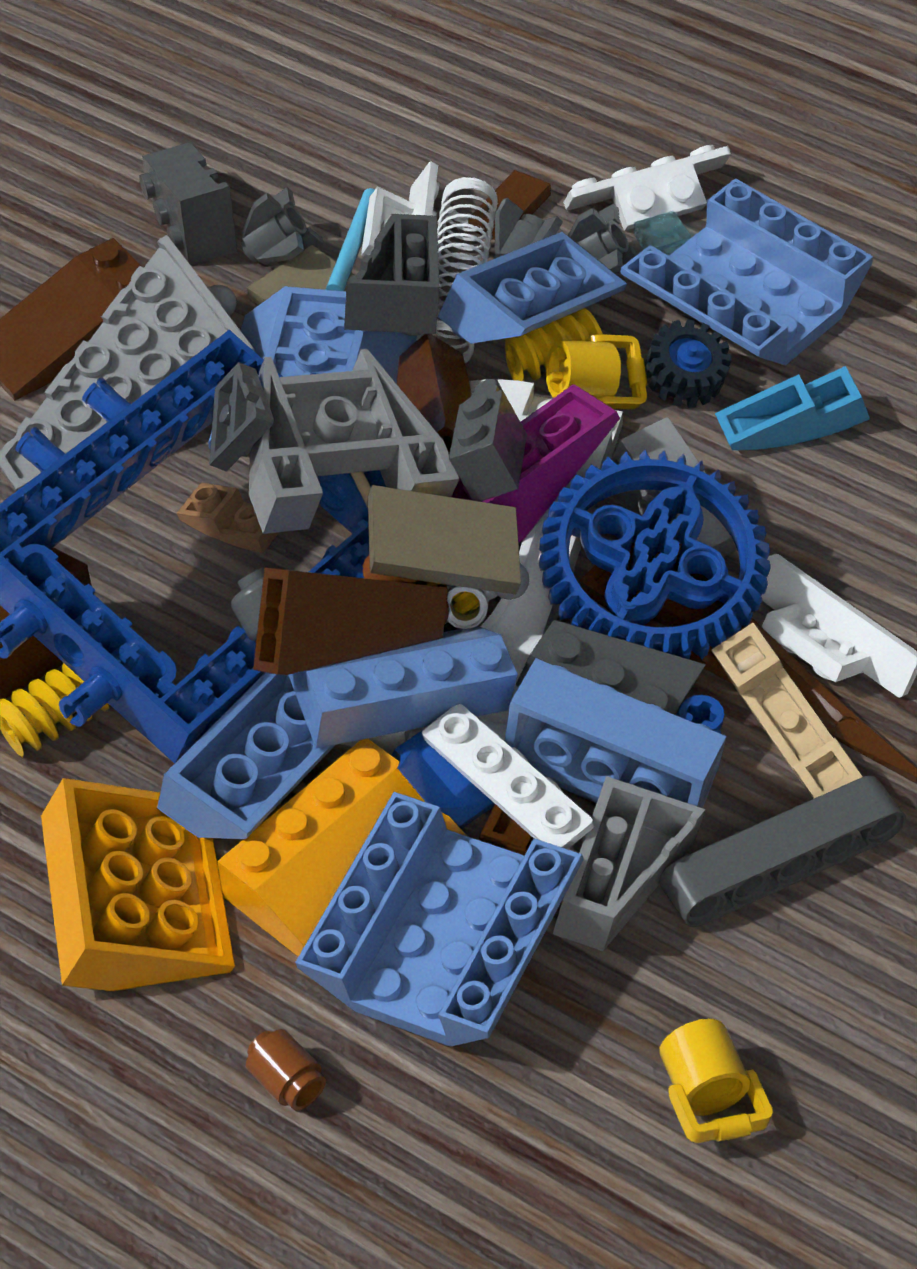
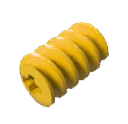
[505,308,602,381]
[0,663,109,758]

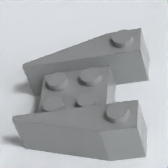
[249,349,459,534]

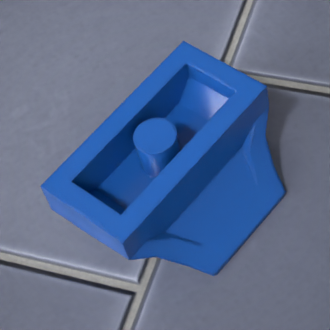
[391,728,495,829]

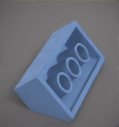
[438,232,627,344]
[289,626,518,749]
[504,658,727,808]
[157,672,335,839]

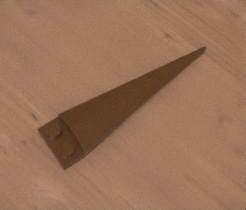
[579,542,917,784]

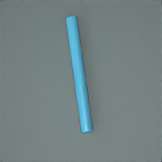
[325,188,375,291]

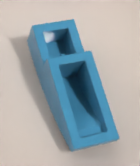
[715,366,870,451]

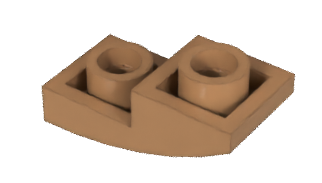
[177,483,279,553]

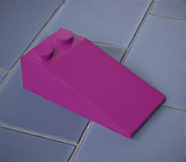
[451,384,620,543]

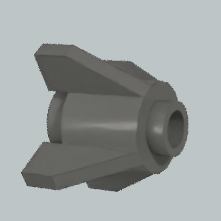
[241,187,324,265]
[493,198,563,259]
[568,204,639,274]

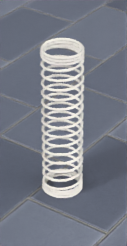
[416,177,498,363]

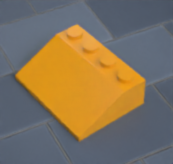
[217,738,467,957]
[41,778,235,991]

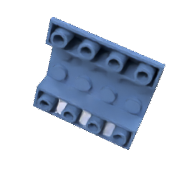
[621,178,873,365]
[208,286,417,449]
[295,792,583,1047]

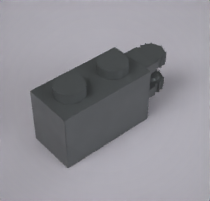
[449,378,527,502]

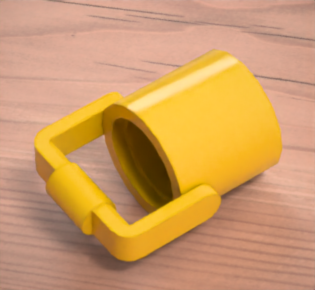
[546,334,648,410]
[659,1019,773,1143]

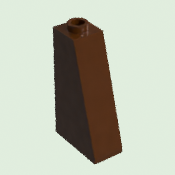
[397,334,472,455]
[253,567,449,675]

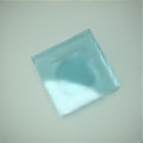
[634,211,692,256]

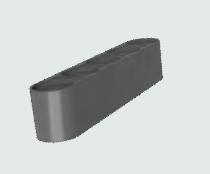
[659,776,906,927]

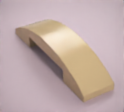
[712,623,863,799]

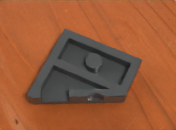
[209,362,274,472]

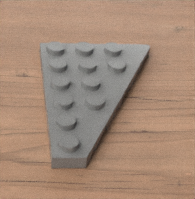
[0,235,255,491]

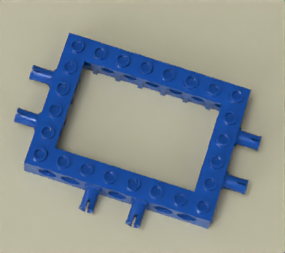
[0,330,386,764]

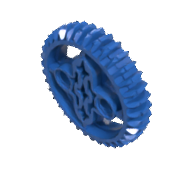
[539,450,771,659]

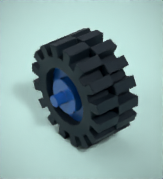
[645,319,731,408]

